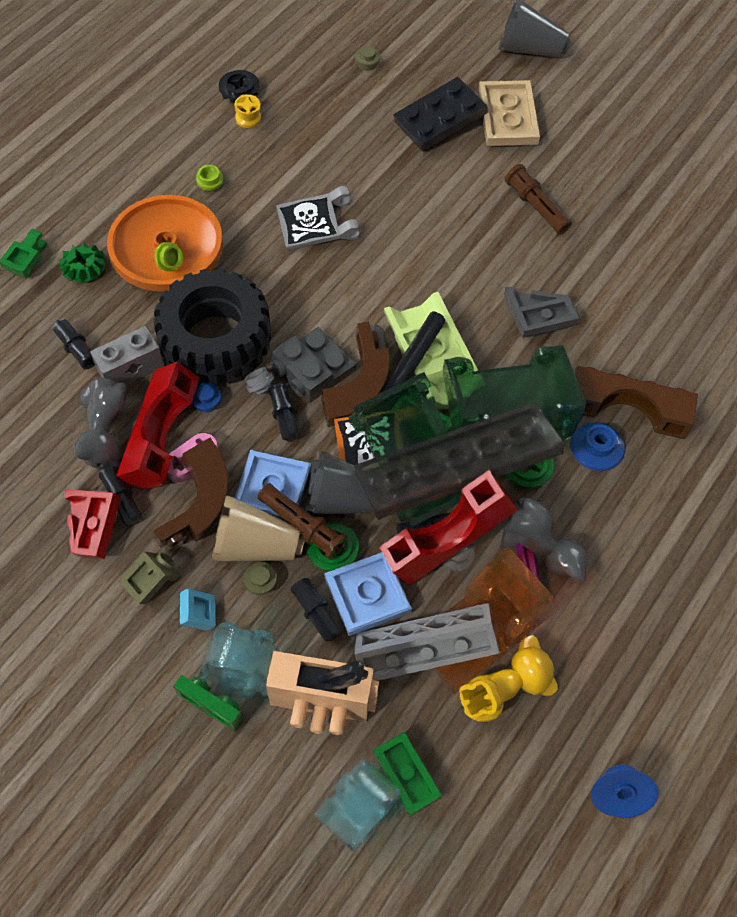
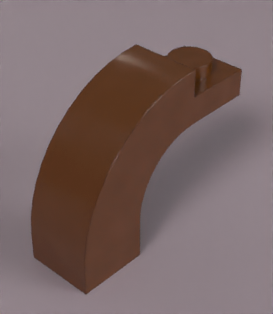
[321,321,389,427]
[153,437,228,548]

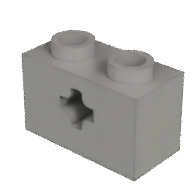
[90,326,164,385]

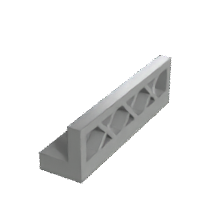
[354,603,500,681]

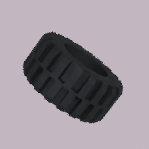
[153,269,271,385]

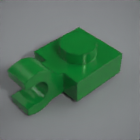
[0,229,47,278]

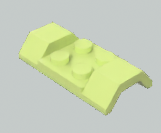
[384,292,485,410]

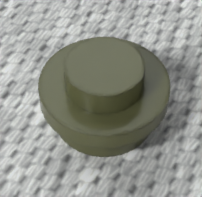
[355,46,380,71]
[244,562,277,595]

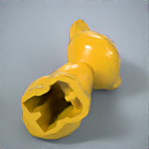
[459,635,558,722]

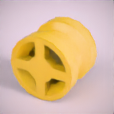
[234,94,261,128]

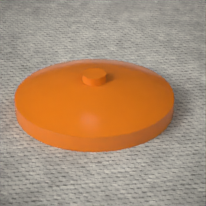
[107,195,223,292]

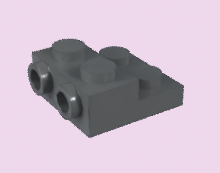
[271,327,356,403]

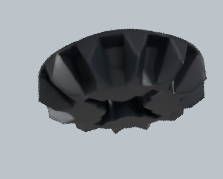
[219,70,260,103]

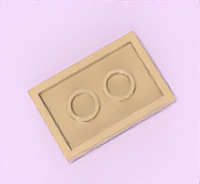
[478,80,540,146]

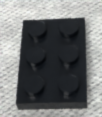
[393,76,488,152]

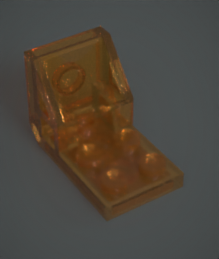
[433,546,555,695]

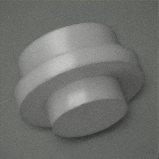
[245,367,274,394]

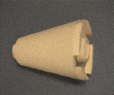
[211,496,304,561]

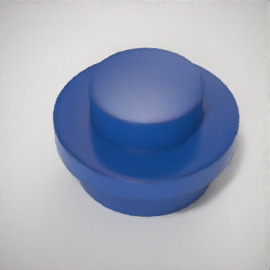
[192,383,221,412]

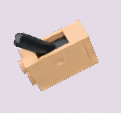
[266,651,379,735]

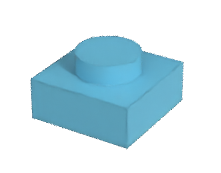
[180,588,216,631]

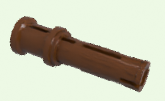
[505,164,572,235]
[258,483,348,561]

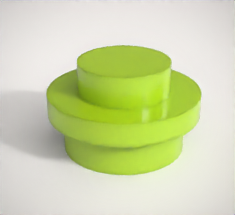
[196,165,223,191]
[155,242,183,272]

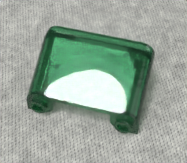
[443,345,586,454]
[349,372,477,527]

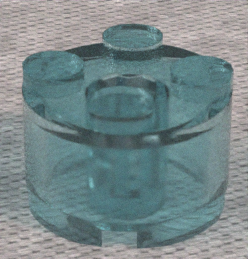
[199,622,279,699]
[314,758,402,852]

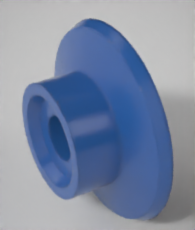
[570,422,625,471]
[591,765,659,818]

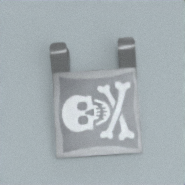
[276,186,359,251]

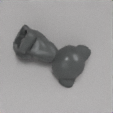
[75,378,127,469]
[500,498,589,581]

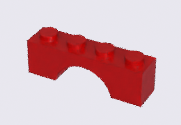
[116,362,200,491]
[380,470,519,585]

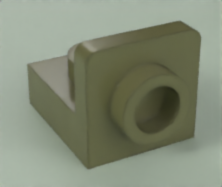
[119,552,180,604]

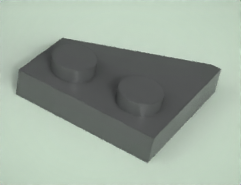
[504,286,579,338]

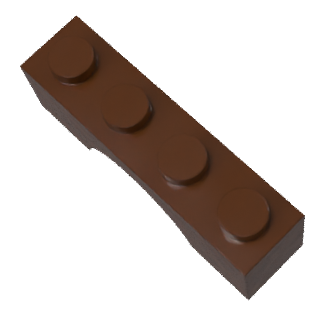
[565,366,698,440]

